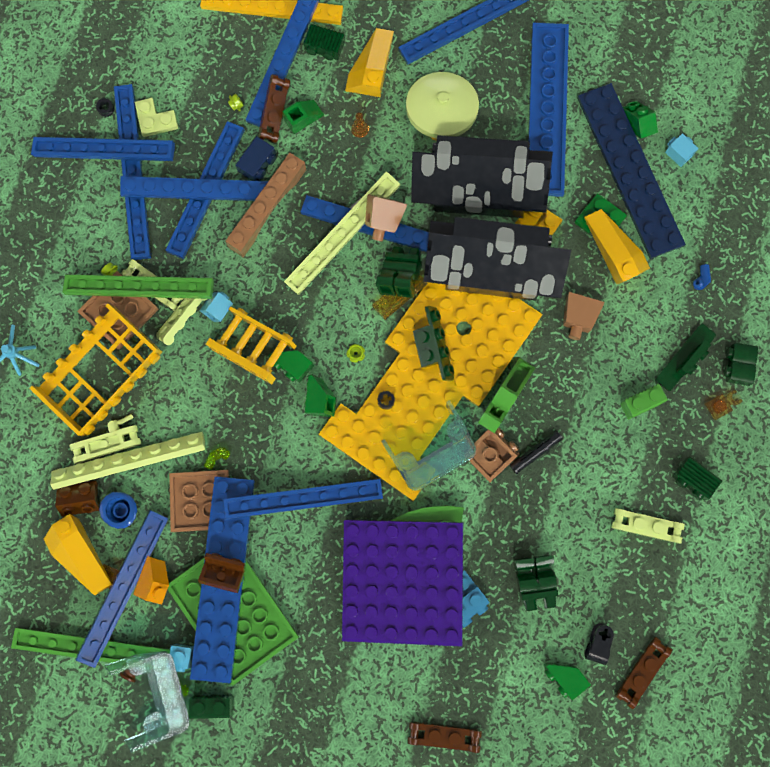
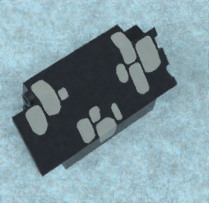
[411,135,553,218]
[423,217,571,301]

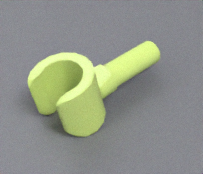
[108,414,134,432]

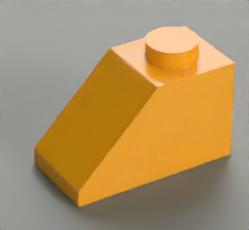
[133,556,169,605]

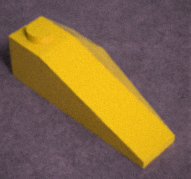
[345,28,394,97]

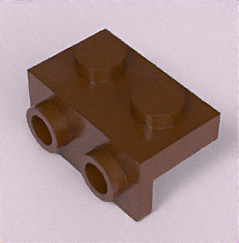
[55,480,100,517]
[198,553,245,593]

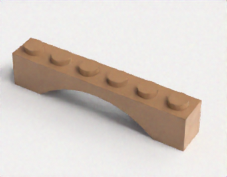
[225,153,306,257]

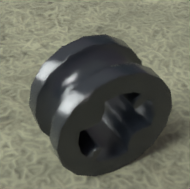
[96,98,114,117]
[377,391,395,410]

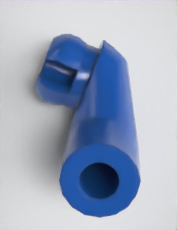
[693,264,711,290]

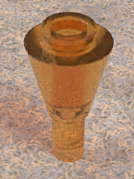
[351,113,369,138]

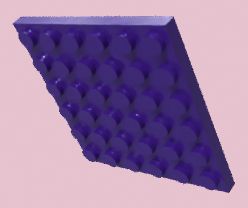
[342,520,464,646]

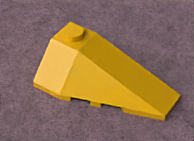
[584,209,650,284]
[44,514,112,595]

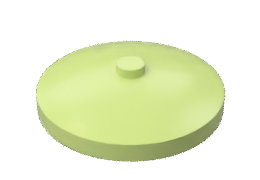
[406,72,479,139]

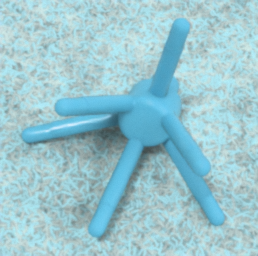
[0,325,40,376]

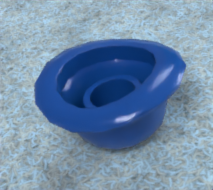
[99,492,137,529]

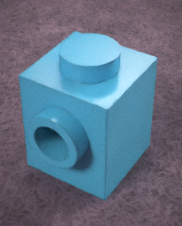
[665,133,699,167]
[200,292,233,322]
[168,644,194,672]

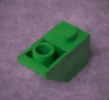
[282,100,324,134]
[623,101,658,139]
[269,350,314,383]
[304,375,336,417]
[544,663,591,701]

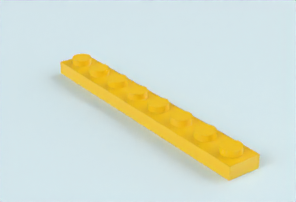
[200,0,343,25]

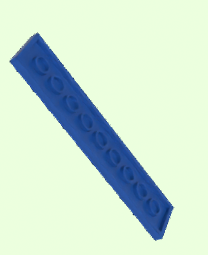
[528,23,569,197]
[190,477,255,683]

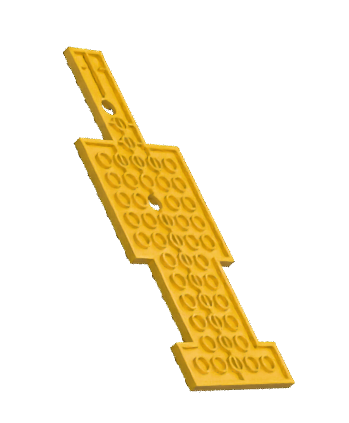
[319,210,563,501]

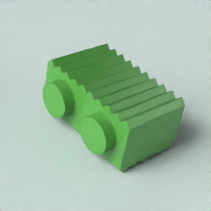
[620,384,668,420]

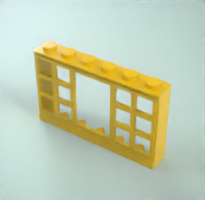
[29,303,163,436]

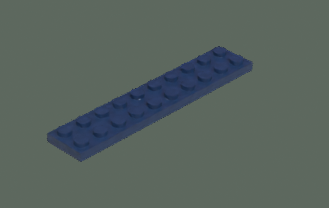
[577,83,686,259]

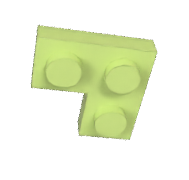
[135,98,179,137]

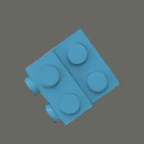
[463,570,490,628]

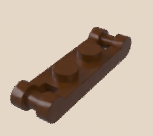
[258,74,290,144]
[615,637,673,709]
[407,722,482,753]

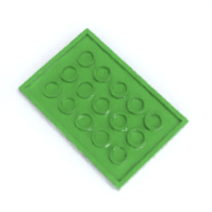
[168,558,299,686]

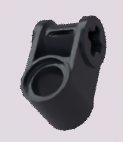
[585,623,614,665]

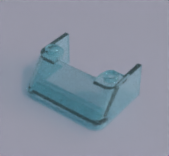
[381,400,476,491]
[105,651,189,752]

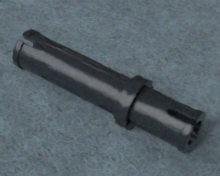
[509,430,563,475]

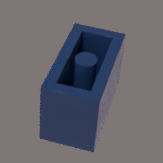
[235,136,277,181]

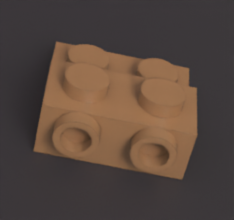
[463,427,520,482]

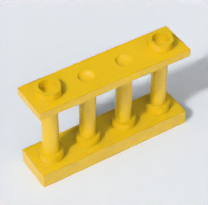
[206,306,297,385]

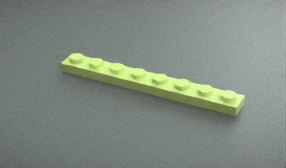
[284,171,400,295]
[50,432,205,490]

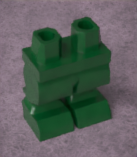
[375,246,422,298]
[513,555,558,611]

